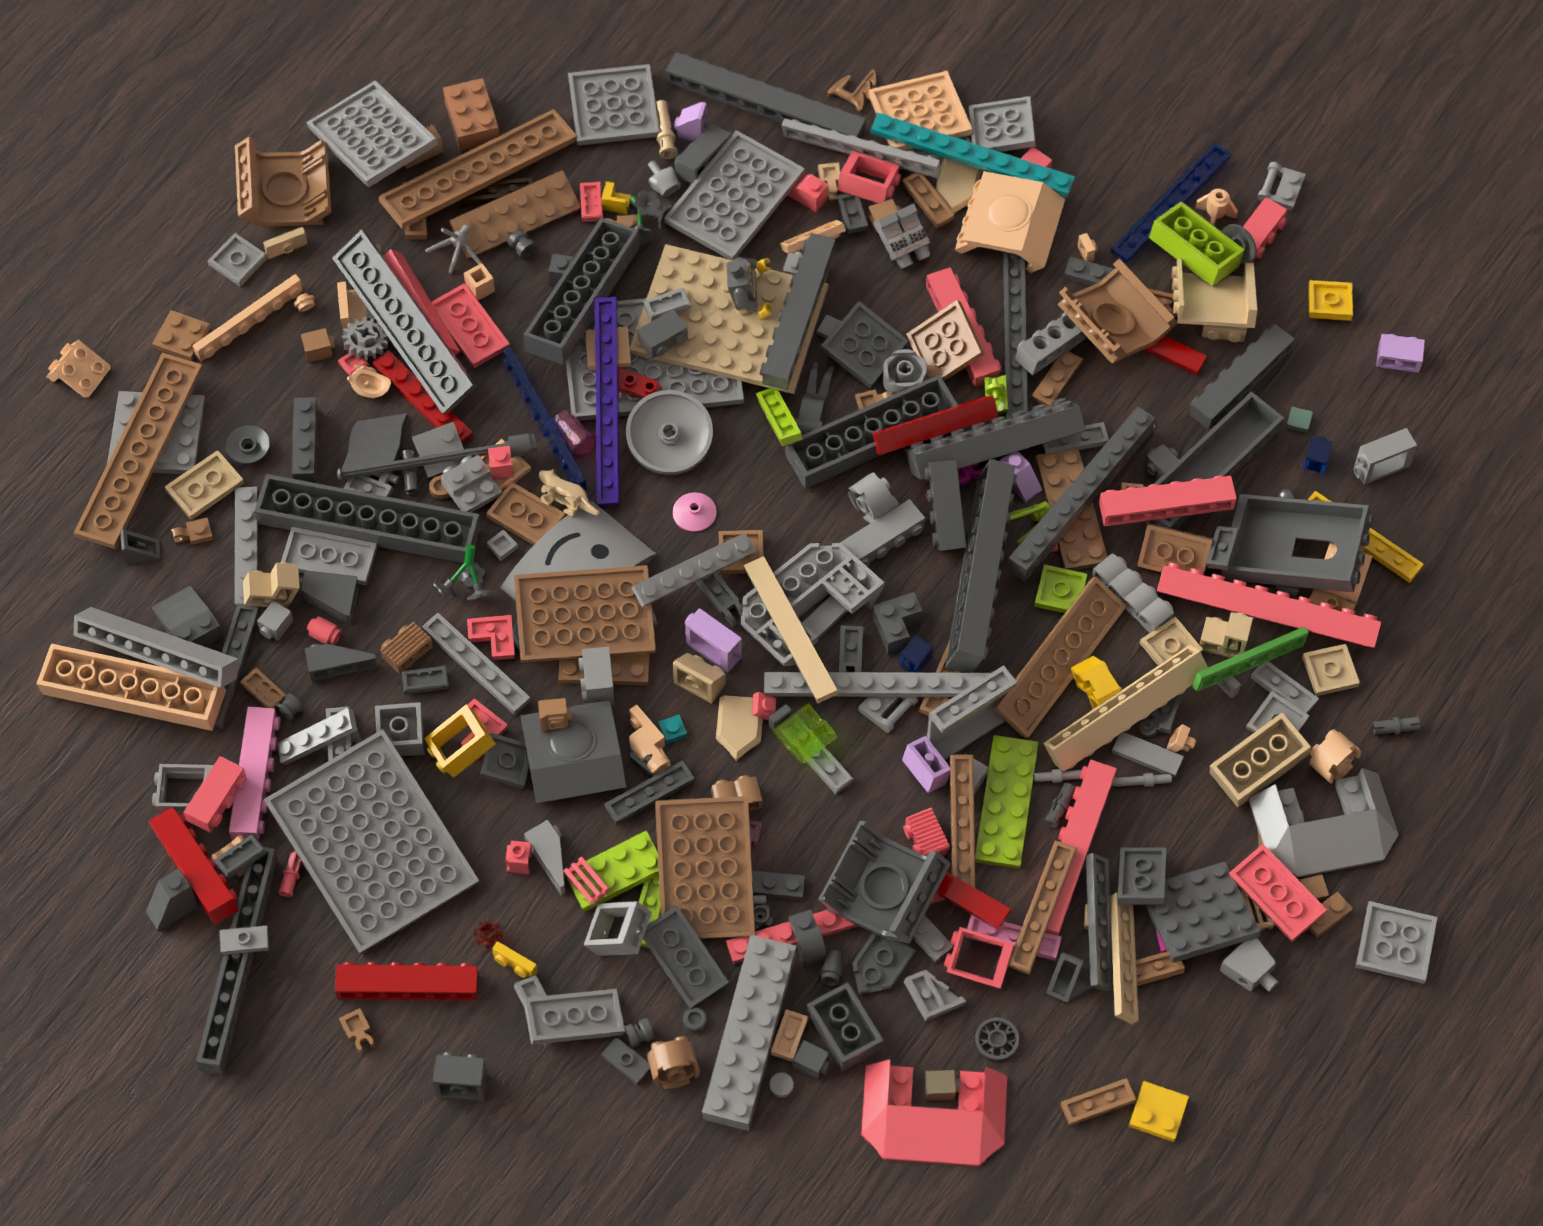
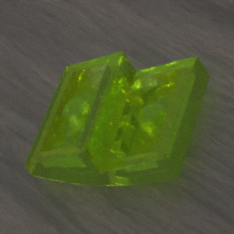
[773,703,838,764]

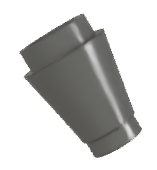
[819,950,842,986]

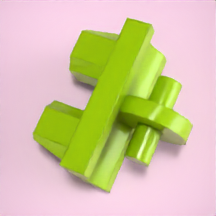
[984,375,1008,416]

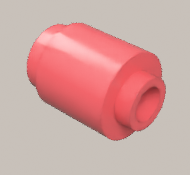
[307,616,342,645]

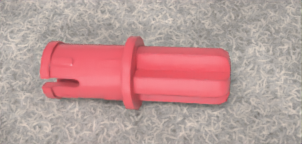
[278,851,302,898]

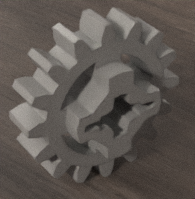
[342,317,389,361]

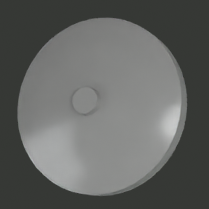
[626,390,713,475]

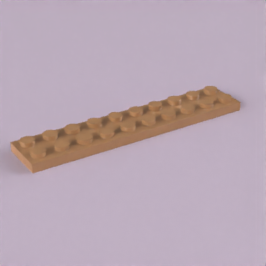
[379,109,577,229]
[74,353,203,549]

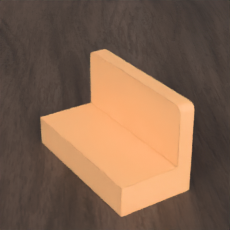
[337,282,367,329]

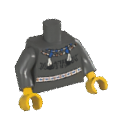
[727,257,773,319]

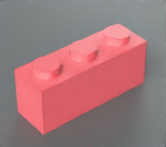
[1243,197,1287,263]
[184,756,247,833]

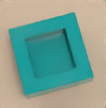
[658,715,687,744]

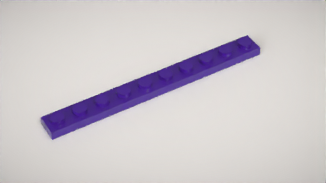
[595,297,620,506]

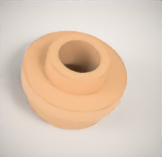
[294,293,315,312]

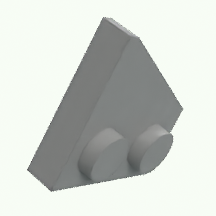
[904,970,966,1021]

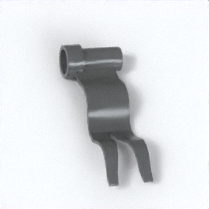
[793,362,835,433]

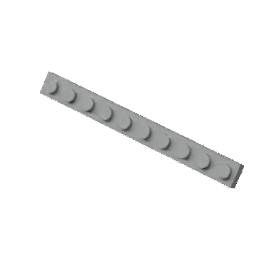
[764,672,990,697]

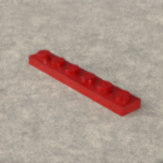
[372,350,473,444]

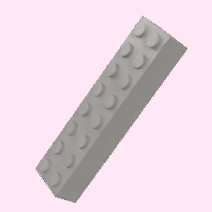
[702,935,796,1131]

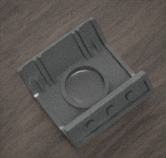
[521,700,626,803]
[818,821,951,943]

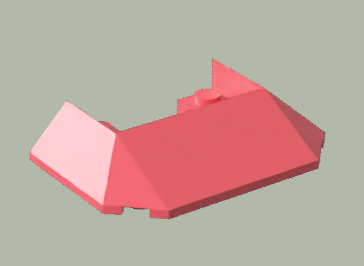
[861,1060,1007,1166]

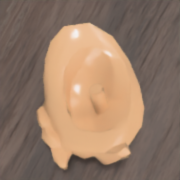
[347,365,391,398]

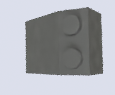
[151,586,223,647]

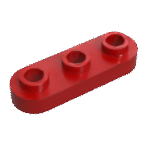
[618,367,661,400]

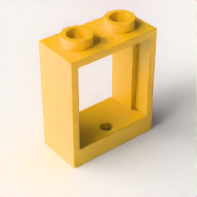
[424,705,496,778]

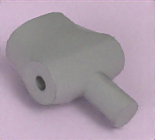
[648,161,681,197]

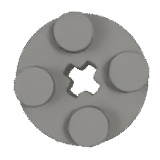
[883,349,927,395]
[848,473,899,523]

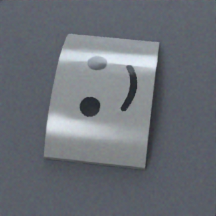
[501,501,656,601]

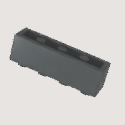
[292,397,319,483]
[925,460,966,551]

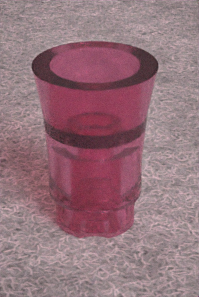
[552,410,596,458]

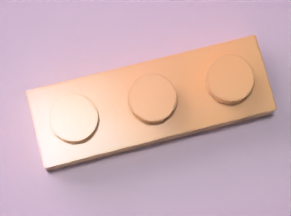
[780,220,846,254]

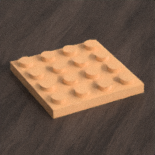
[869,71,972,151]

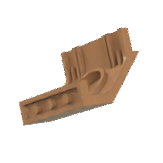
[235,137,331,227]
[1058,259,1178,363]

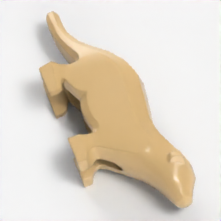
[539,469,600,516]

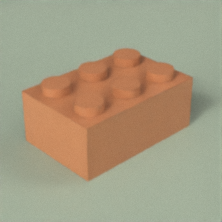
[443,78,499,151]

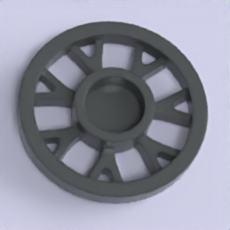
[975,1017,1019,1061]

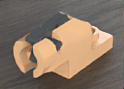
[629,705,671,776]

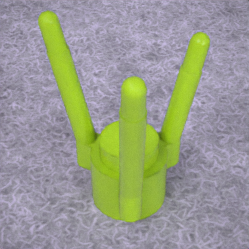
[1010,501,1051,545]

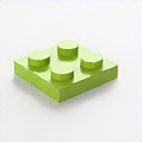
[1034,564,1087,613]

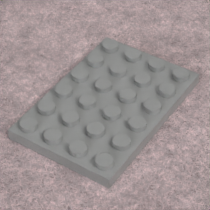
[306,81,438,187]
[664,130,805,260]

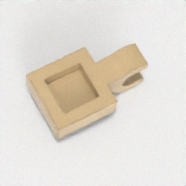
[818,163,840,200]

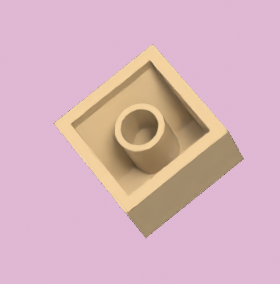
[673,653,726,704]

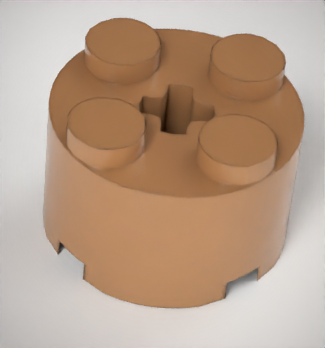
[647,1036,700,1089]

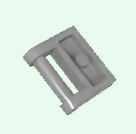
[1257,162,1306,211]
[858,697,918,733]

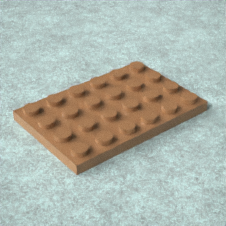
[514,565,656,663]
[655,796,755,938]

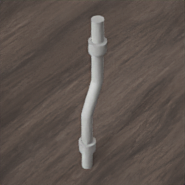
[1034,769,1172,787]

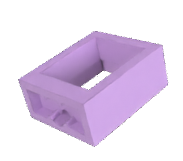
[685,608,742,673]

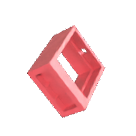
[837,151,901,203]
[944,927,1014,989]

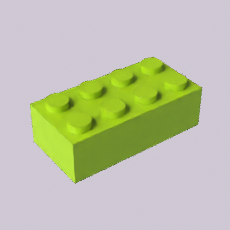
[1149,202,1245,287]

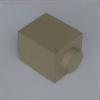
[925,1070,960,1102]

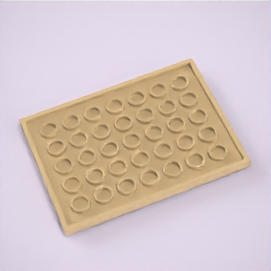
[630,244,828,394]

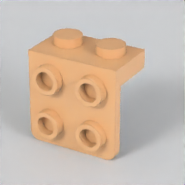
[47,340,110,398]

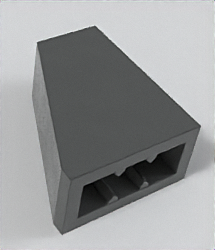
[298,570,359,625]
[146,868,198,931]

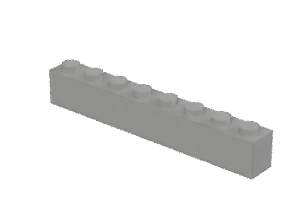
[74,607,238,688]

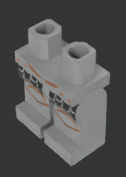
[873,204,930,269]

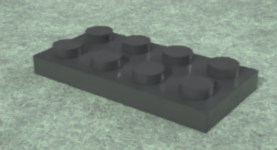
[643,905,729,1009]

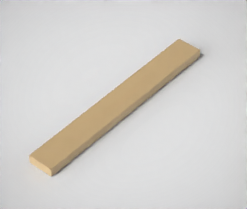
[744,556,838,703]

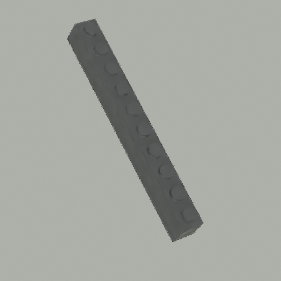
[666,52,865,139]
[1007,407,1156,582]
[196,847,278,1075]

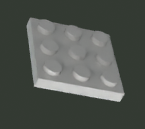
[969,96,1036,152]
[1355,901,1437,984]

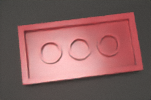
[431,283,510,368]
[1229,844,1327,942]

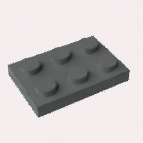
[1118,848,1167,905]

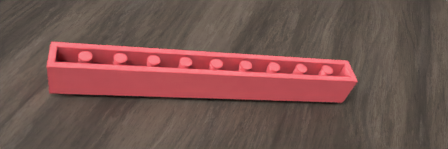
[1157,563,1381,648]

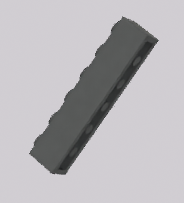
[1189,324,1295,430]

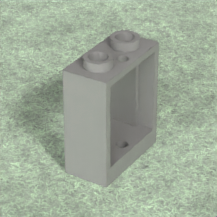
[1353,428,1417,485]
[152,764,214,815]
[584,902,652,956]

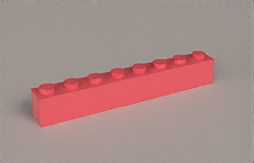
[1046,760,1117,936]

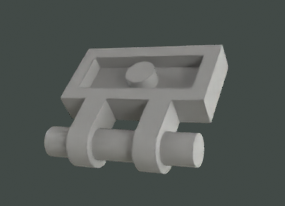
[344,471,399,497]

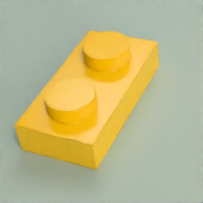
[492,941,538,978]

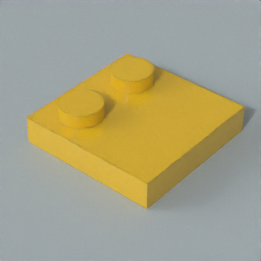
[1308,280,1353,321]
[1129,1081,1189,1142]

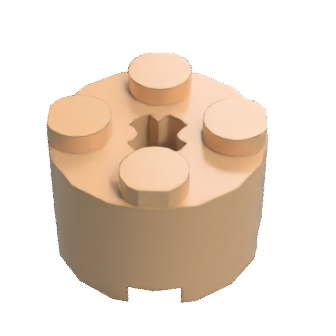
[1309,729,1361,784]

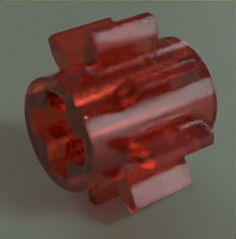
[474,918,503,949]

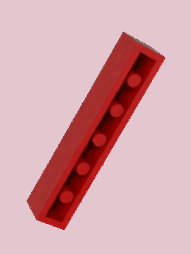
[149,807,239,925]
[335,962,479,1001]

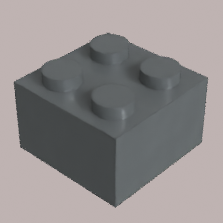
[433,1053,487,1101]

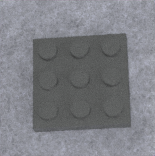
[820,301,909,388]

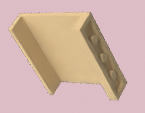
[1172,258,1257,328]

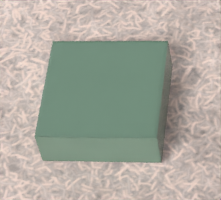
[1286,407,1313,433]

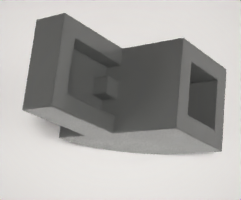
[789,909,826,968]

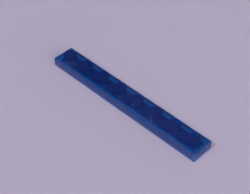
[1110,142,1231,264]
[502,347,587,491]

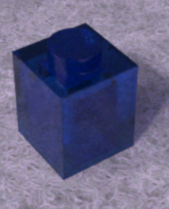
[1303,436,1333,474]
[899,635,933,673]

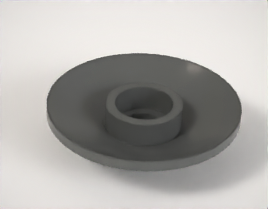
[1222,224,1256,263]
[226,425,270,464]

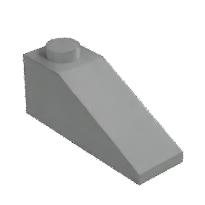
[524,820,565,896]

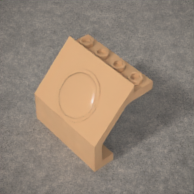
[955,172,1065,273]

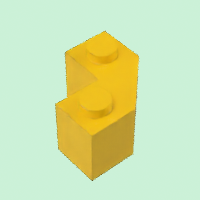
[1071,656,1123,709]

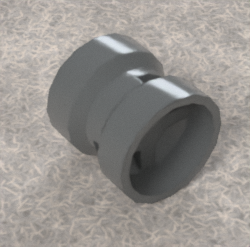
[507,229,537,259]
[624,1018,655,1048]

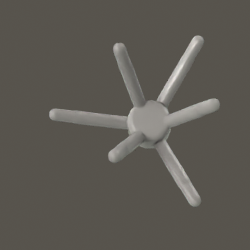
[426,225,482,274]

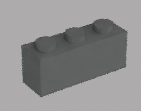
[674,124,732,183]

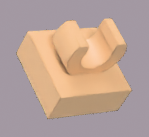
[1166,725,1196,753]

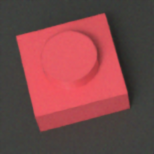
[752,692,776,721]

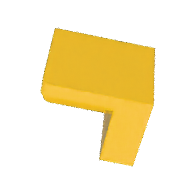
[602,182,631,214]

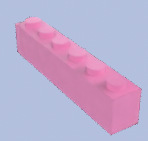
[229,707,280,842]

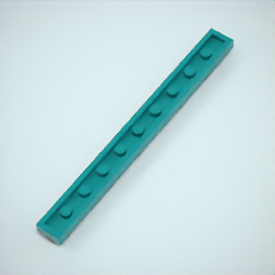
[870,113,1075,198]

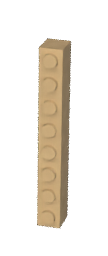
[1043,645,1208,771]

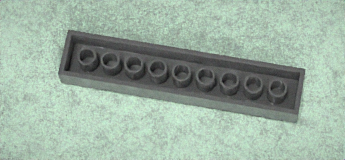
[945,459,1017,673]
[254,474,481,563]

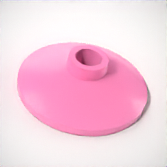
[673,493,717,532]

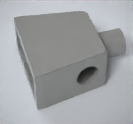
[1220,938,1278,992]

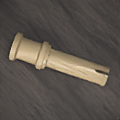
[655,100,678,160]

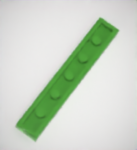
[1192,627,1309,692]

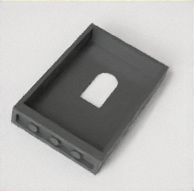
[1221,494,1374,593]

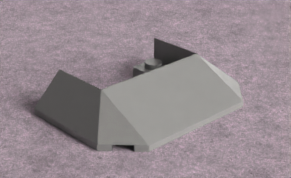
[741,543,885,666]
[1248,768,1399,878]

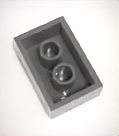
[807,982,884,1072]

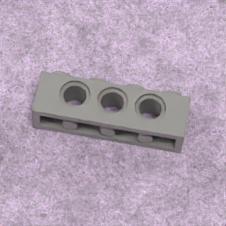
[1015,312,1088,376]

